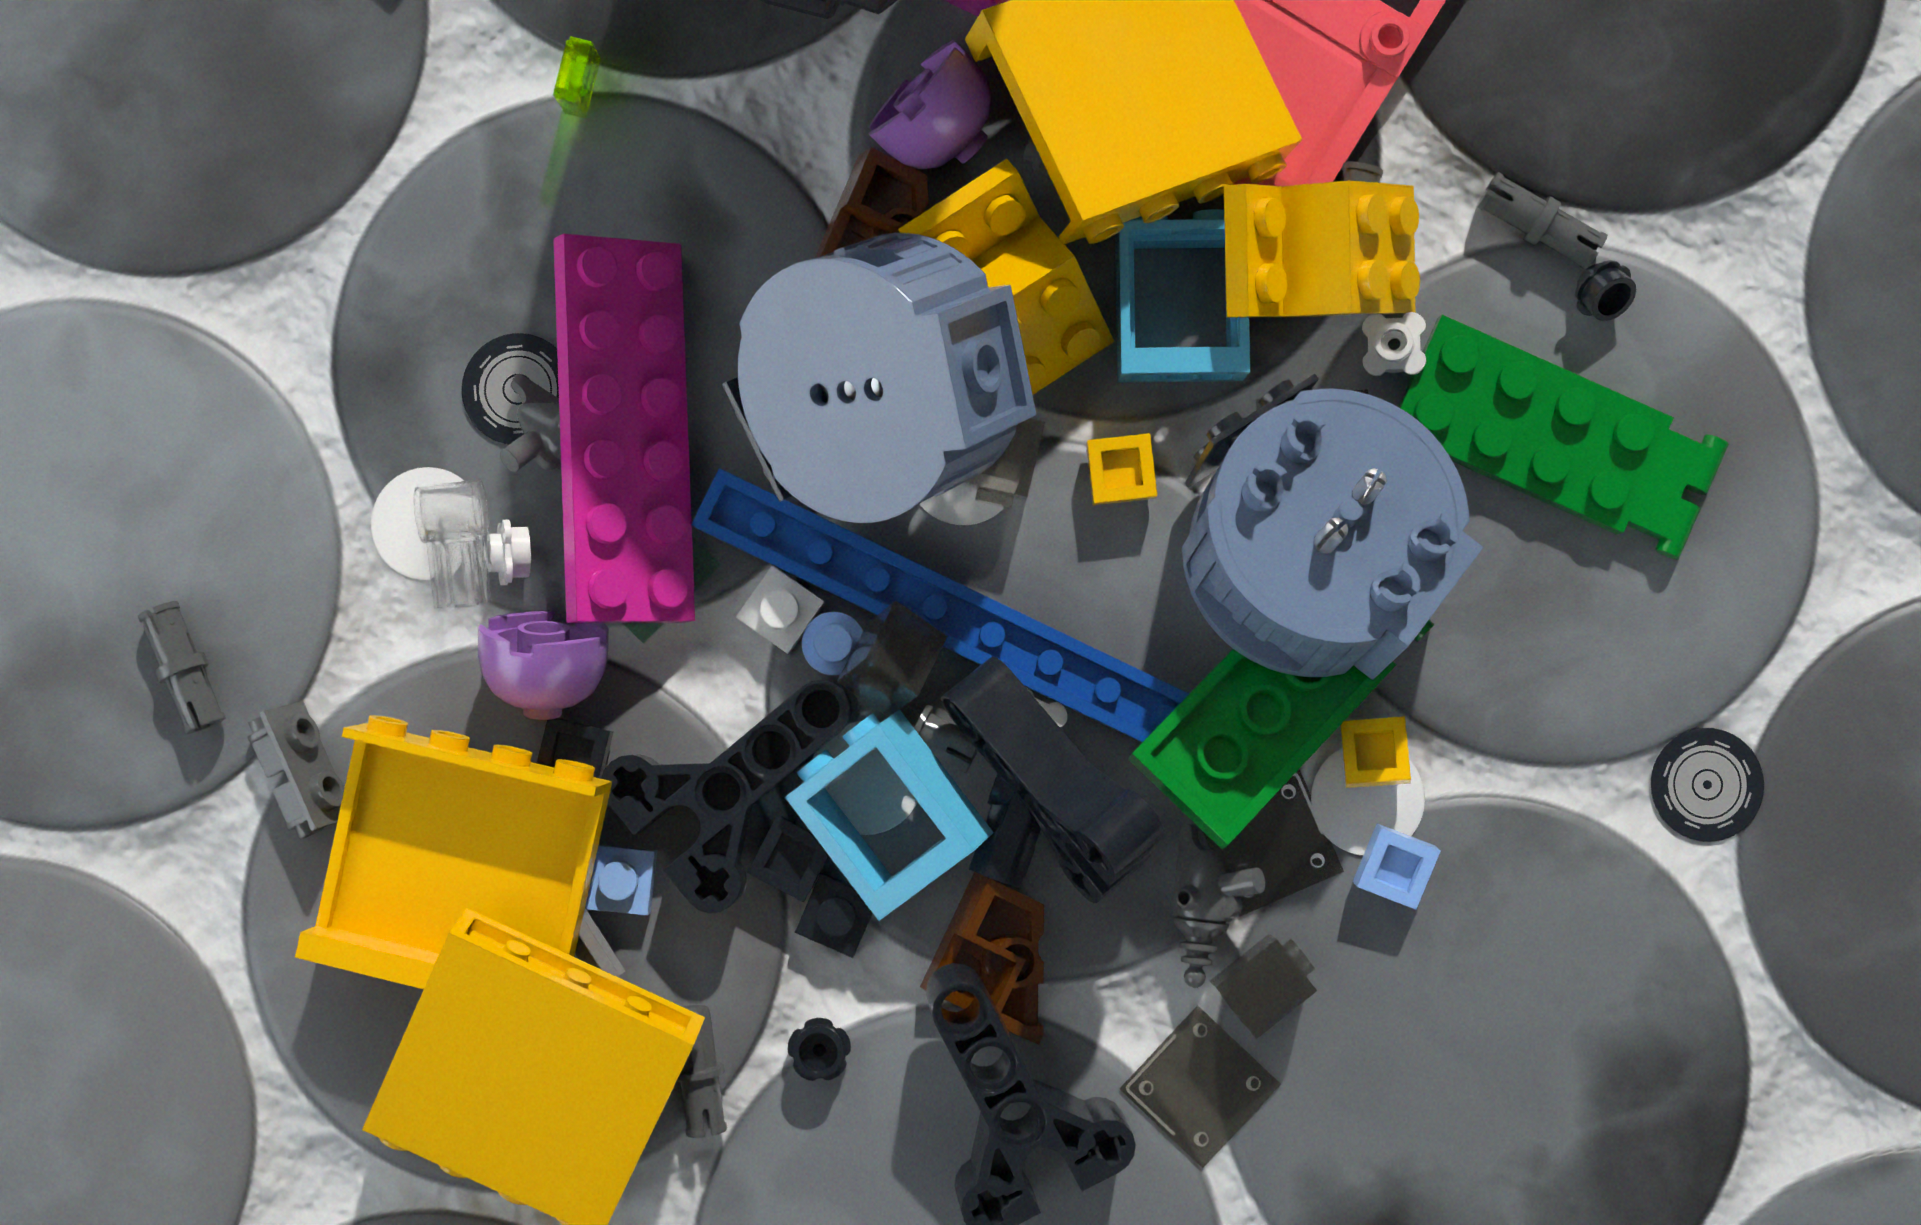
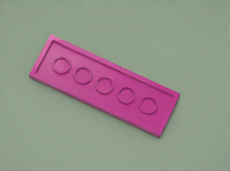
[553,233,695,623]

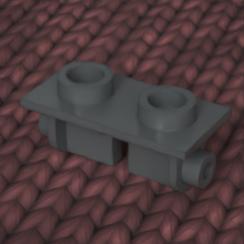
[247,701,344,839]

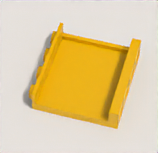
[965,0,1302,245]
[295,715,612,989]
[362,908,705,1225]

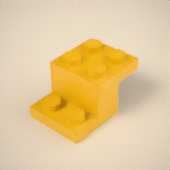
[898,159,1114,395]
[1224,180,1420,317]

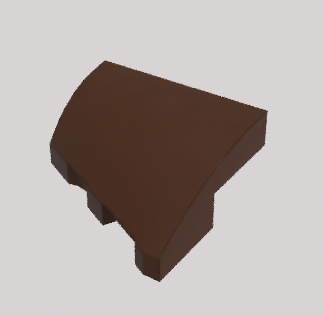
[815,147,929,258]
[920,872,1044,1045]

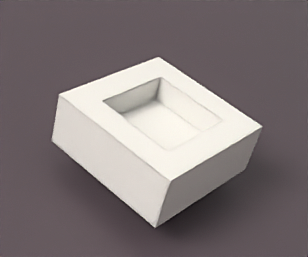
[736,565,825,654]

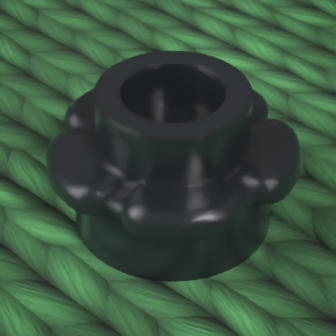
[1575,260,1636,321]
[787,1017,851,1081]

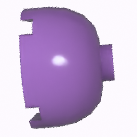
[868,40,992,169]
[478,611,609,720]

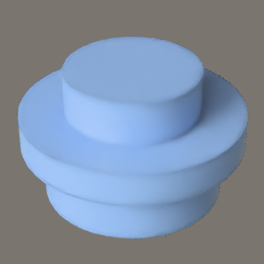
[802,612,866,676]

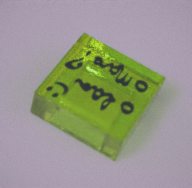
[553,36,601,119]

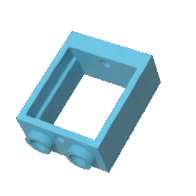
[1115,209,1250,383]
[785,710,994,921]

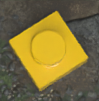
[1086,433,1157,506]
[1341,716,1411,788]

